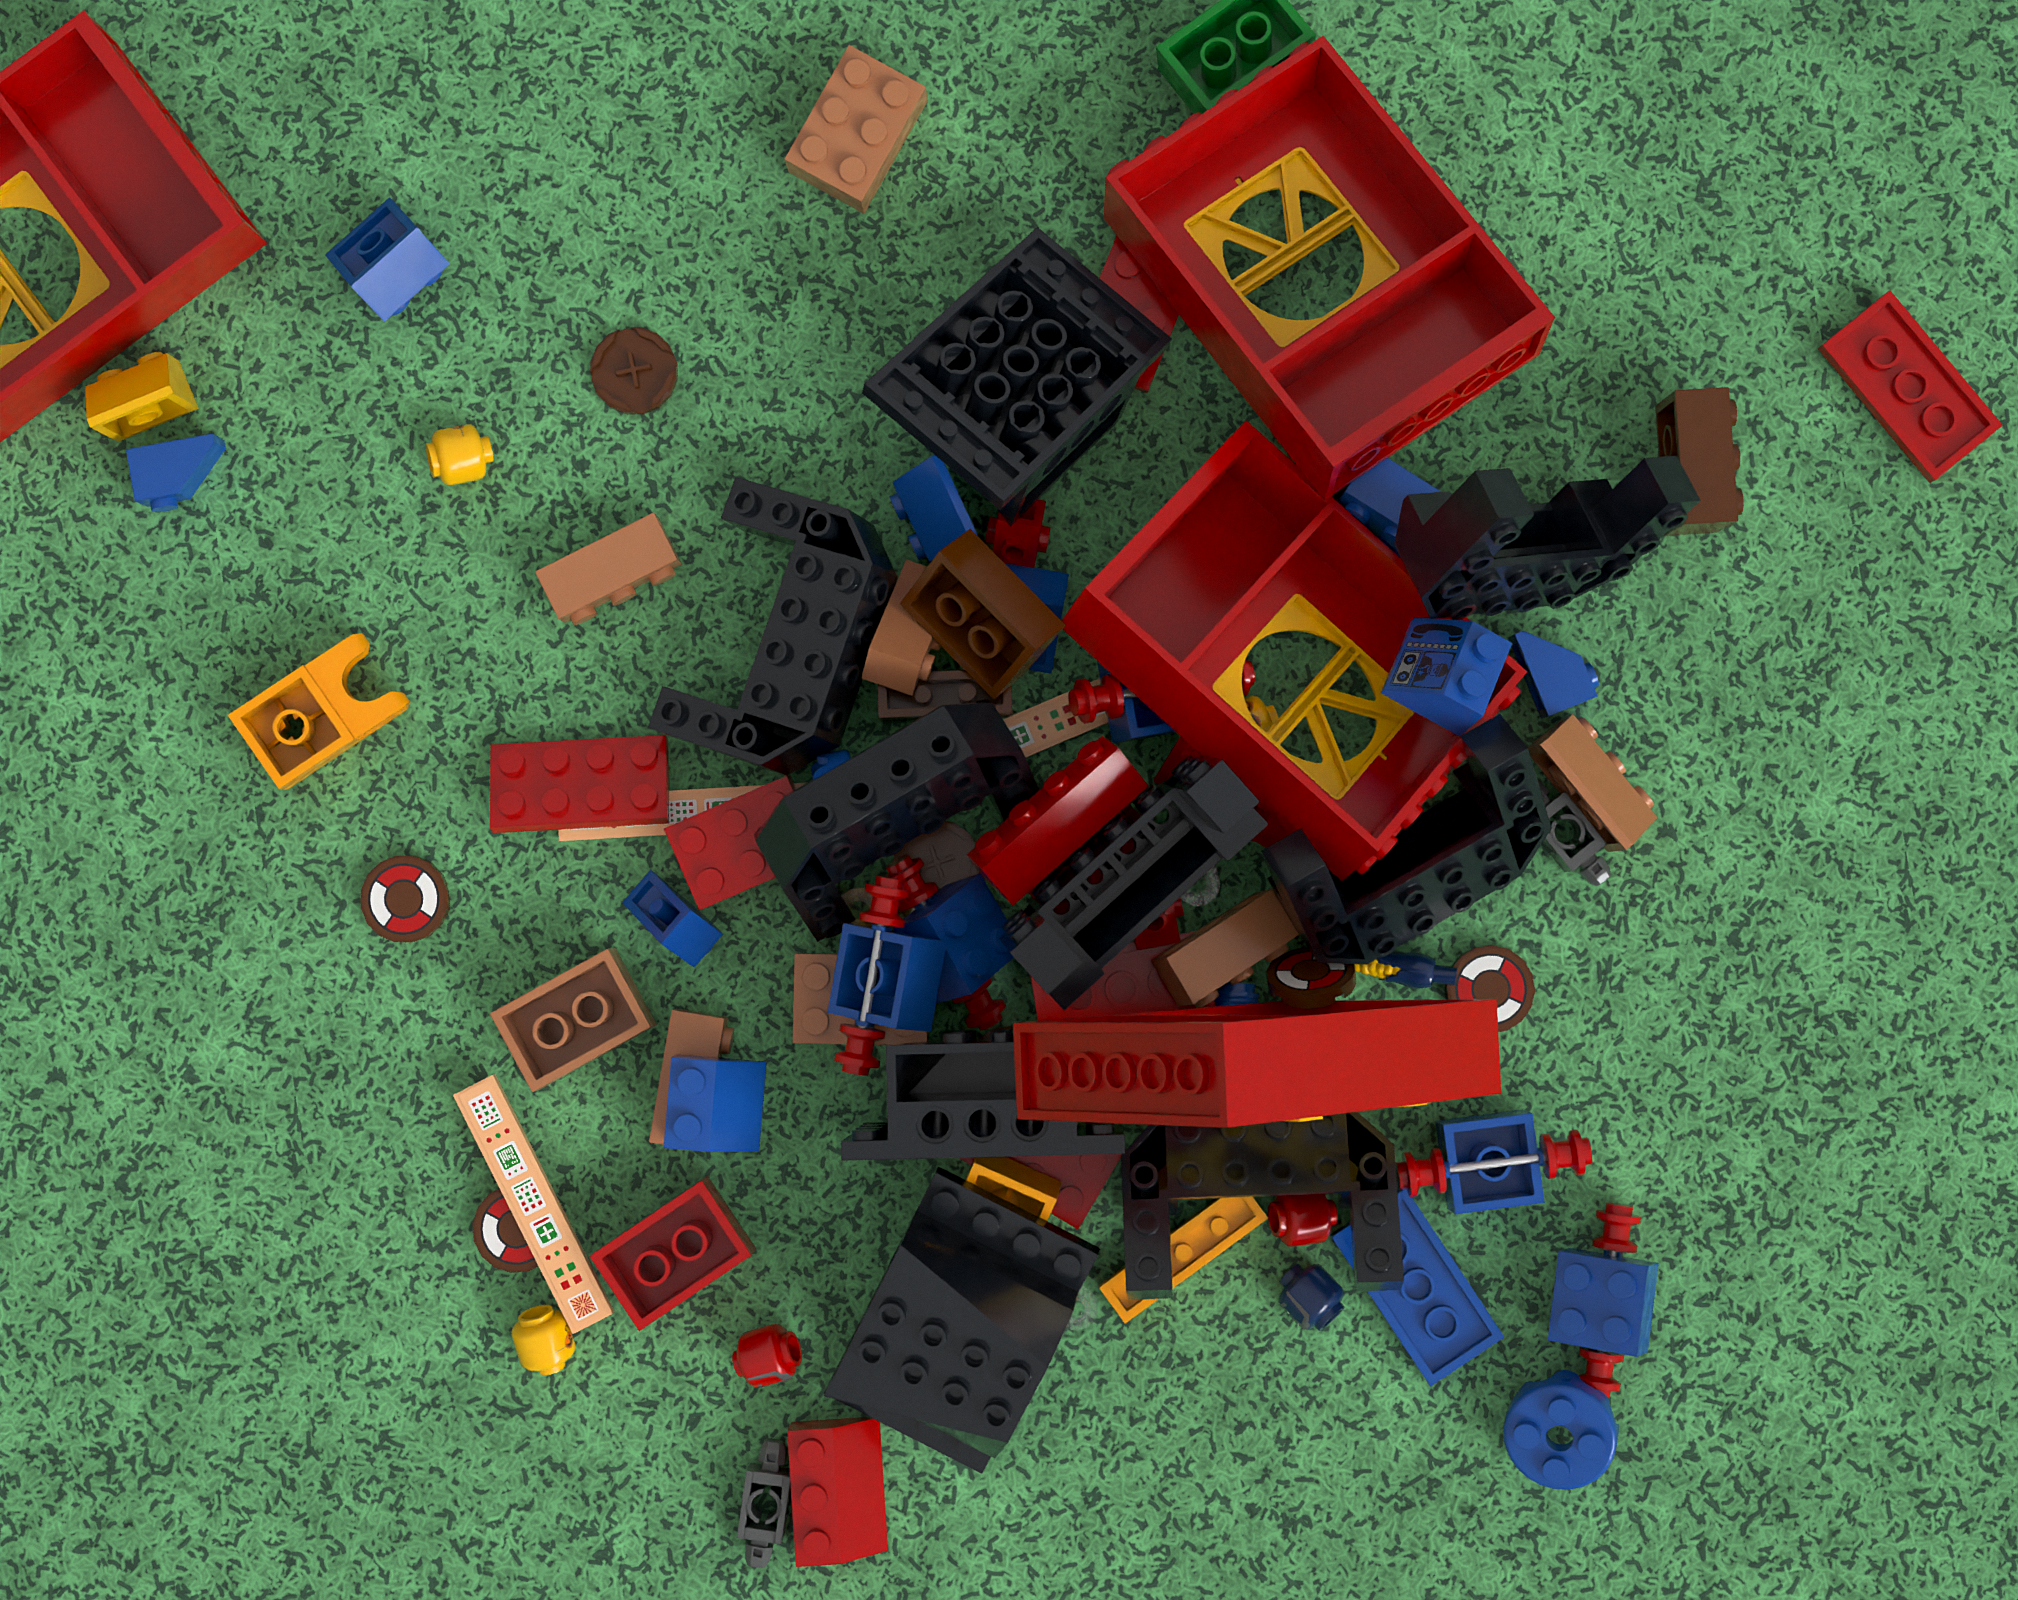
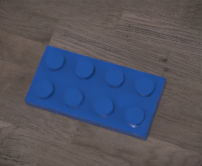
[1330,1189,1504,1387]

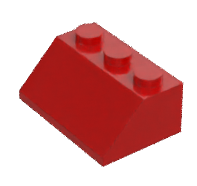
[787,1417,888,1567]

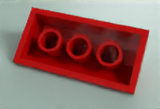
[967,736,1149,906]

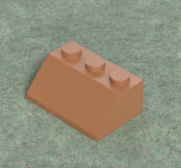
[1527,714,1657,852]

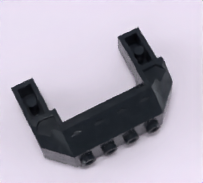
[1395,456,1701,620]
[648,477,898,776]
[754,699,1039,942]
[1261,714,1552,964]
[999,755,1268,1010]
[1121,1112,1404,1300]

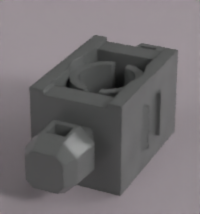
[1538,780,1611,886]
[737,1438,791,1568]

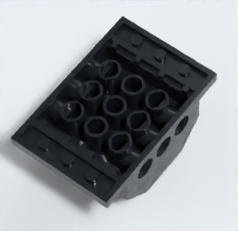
[862,227,1172,527]
[841,1029,1125,1161]
[824,1166,1100,1474]

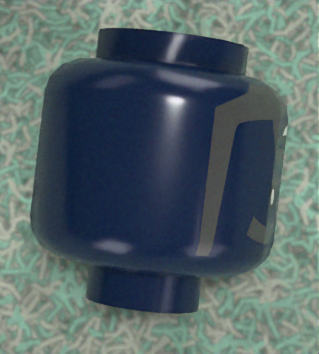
[1278,1264,1345,1331]

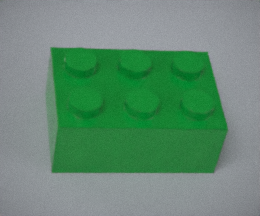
[1156,0,1316,114]

